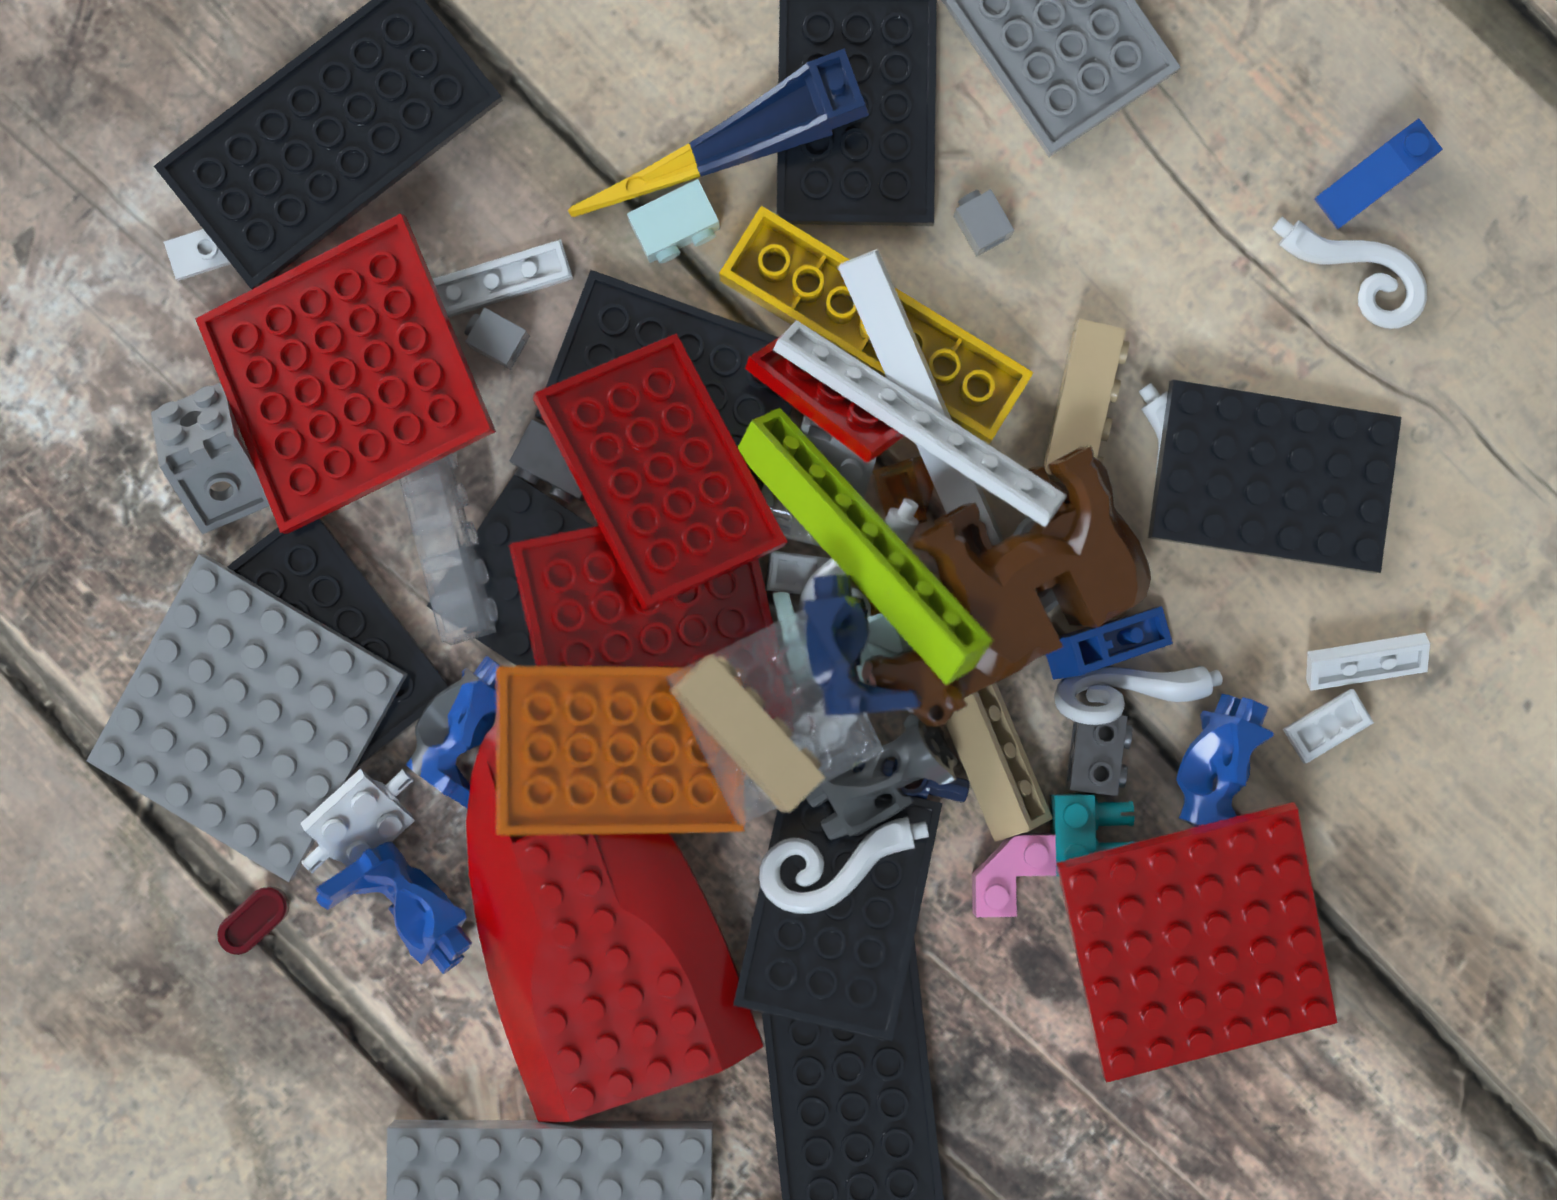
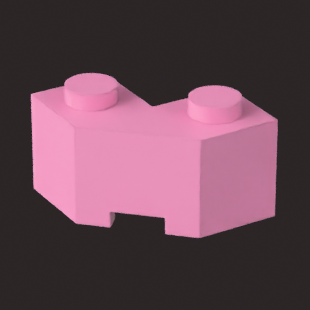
[972,833,1056,917]

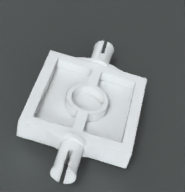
[301,768,415,874]

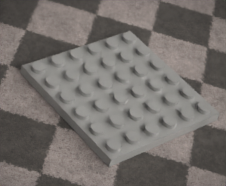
[86,554,408,882]

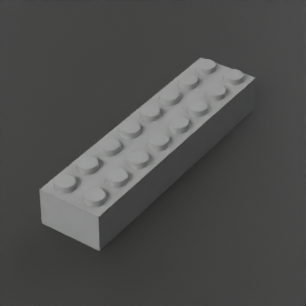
[386,1120,713,1200]

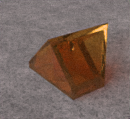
[871,456,934,524]

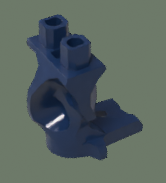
[803,574,922,716]

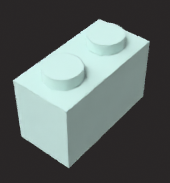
[627,179,720,264]

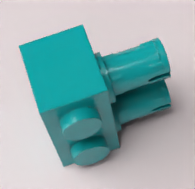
[1049,793,1134,877]

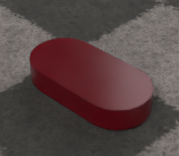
[217,886,289,955]

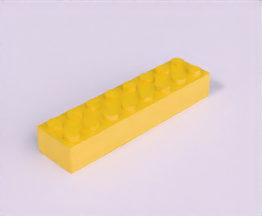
[719,205,1034,445]

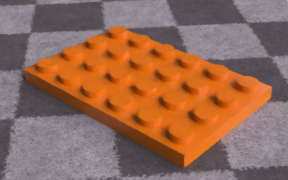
[496,666,744,835]

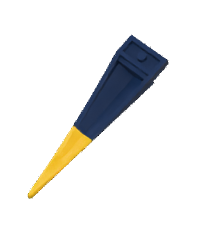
[568,49,869,217]

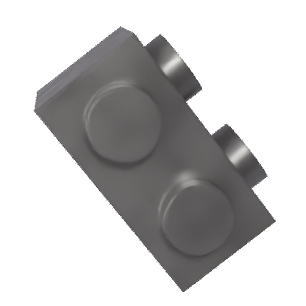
[1065,716,1133,796]

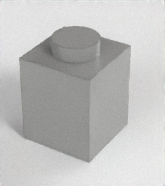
[954,189,1014,257]
[464,307,530,370]

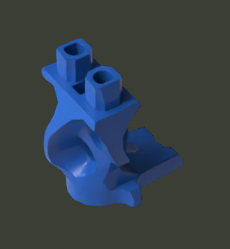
[1176,694,1274,827]
[316,841,472,974]

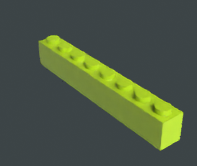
[738,408,993,685]

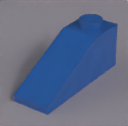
[1314,118,1443,230]
[1046,606,1173,680]

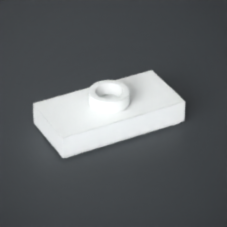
[164,229,231,281]
[765,551,832,595]
[1283,689,1374,764]

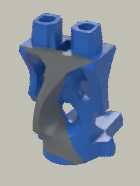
[406,655,501,809]

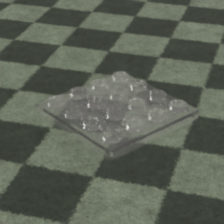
[666,609,884,825]

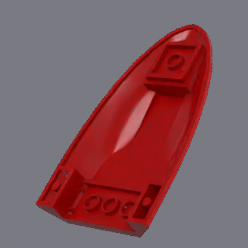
[466,724,764,1122]

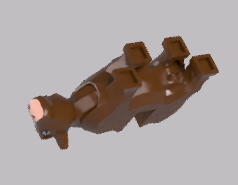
[861,446,1151,727]

